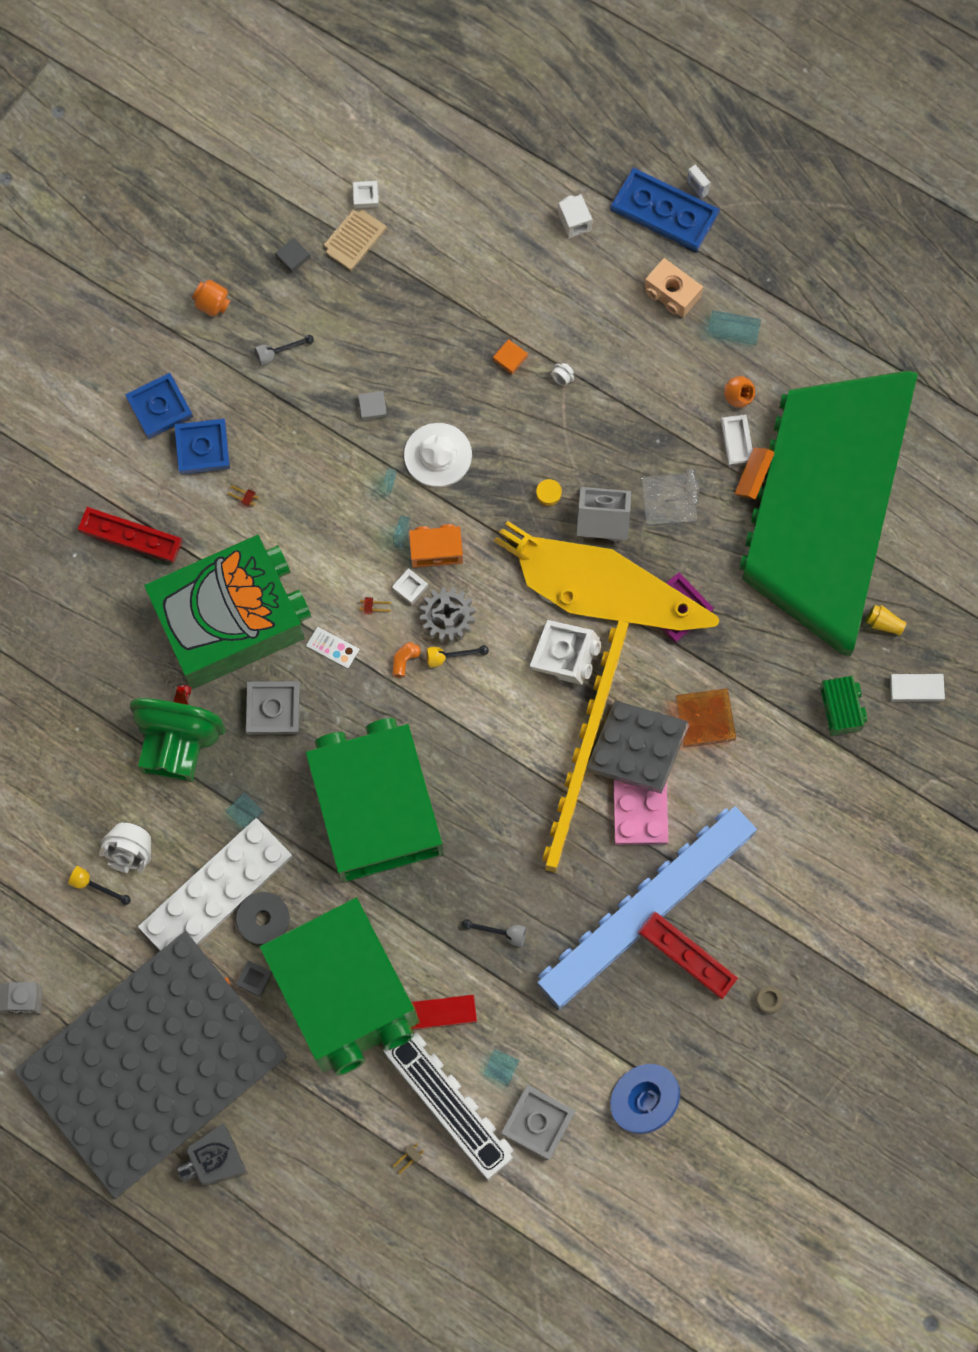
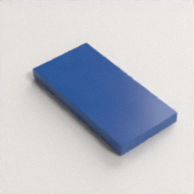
[610,167,720,252]

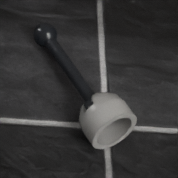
[254,334,314,366]
[462,919,526,948]

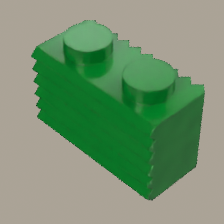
[820,675,867,736]

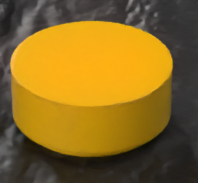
[536,479,562,506]

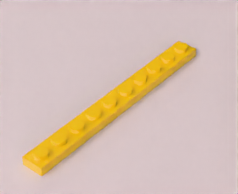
[542,620,629,873]

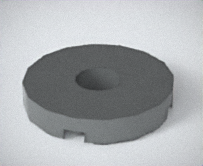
[236,892,290,945]

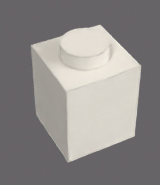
[558,194,592,238]

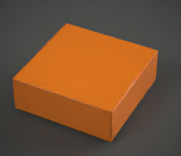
[493,339,528,375]

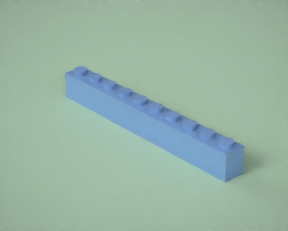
[538,806,757,1010]

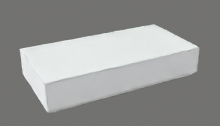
[721,415,753,468]
[890,674,945,702]

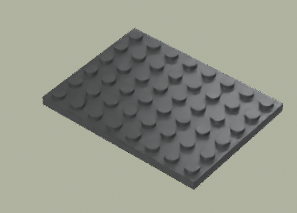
[14,930,288,1199]

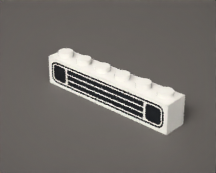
[383,1032,514,1181]

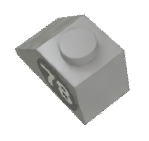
[0,983,42,1014]

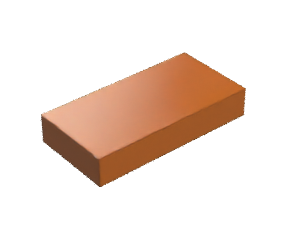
[735,447,774,499]

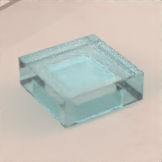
[393,515,411,549]
[226,793,264,829]
[484,1049,519,1086]

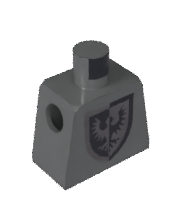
[177,1123,248,1186]

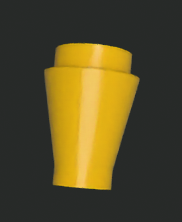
[865,604,906,636]

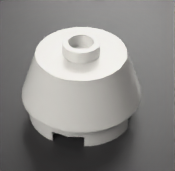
[99,823,151,873]

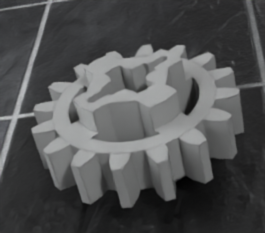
[420,587,475,643]

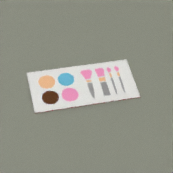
[306,627,360,668]

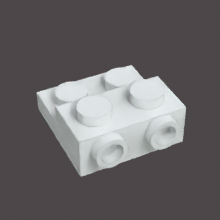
[530,620,601,685]

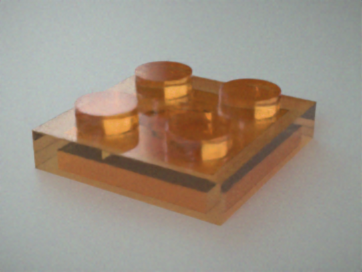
[676,688,736,748]

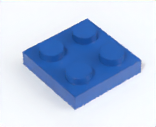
[125,373,193,439]
[174,418,230,475]

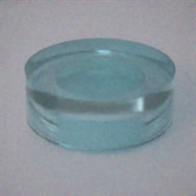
[381,468,397,494]

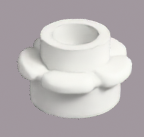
[551,363,574,386]

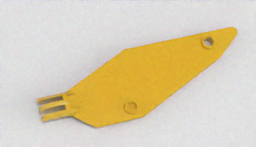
[493,520,719,631]

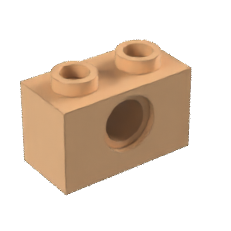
[644,258,703,318]

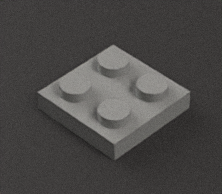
[246,681,300,735]
[501,1085,575,1161]

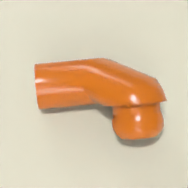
[392,642,421,678]

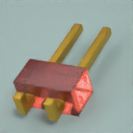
[227,485,259,508]
[360,597,391,614]

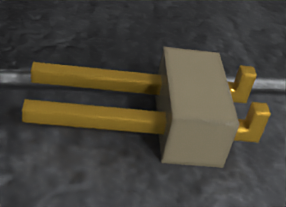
[393,1143,424,1174]

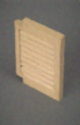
[323,209,387,271]

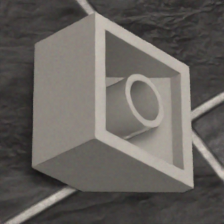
[576,487,631,542]

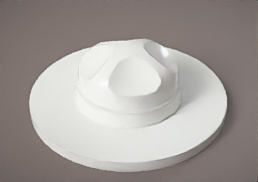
[404,423,472,488]

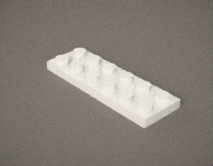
[138,818,293,951]

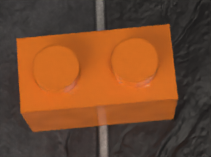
[409,524,463,568]

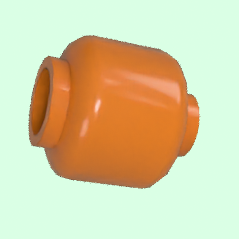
[192,280,230,317]

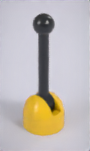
[426,645,489,668]
[68,865,131,905]

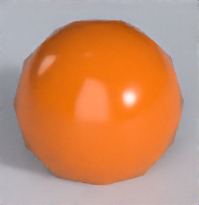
[724,376,756,408]

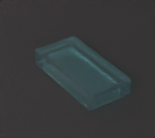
[707,310,761,345]

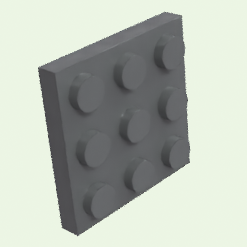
[587,700,689,794]

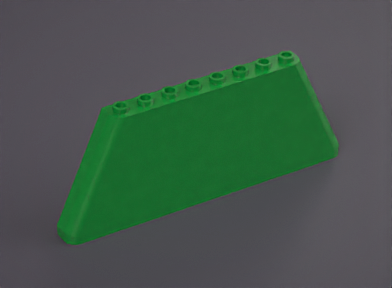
[739,370,918,656]

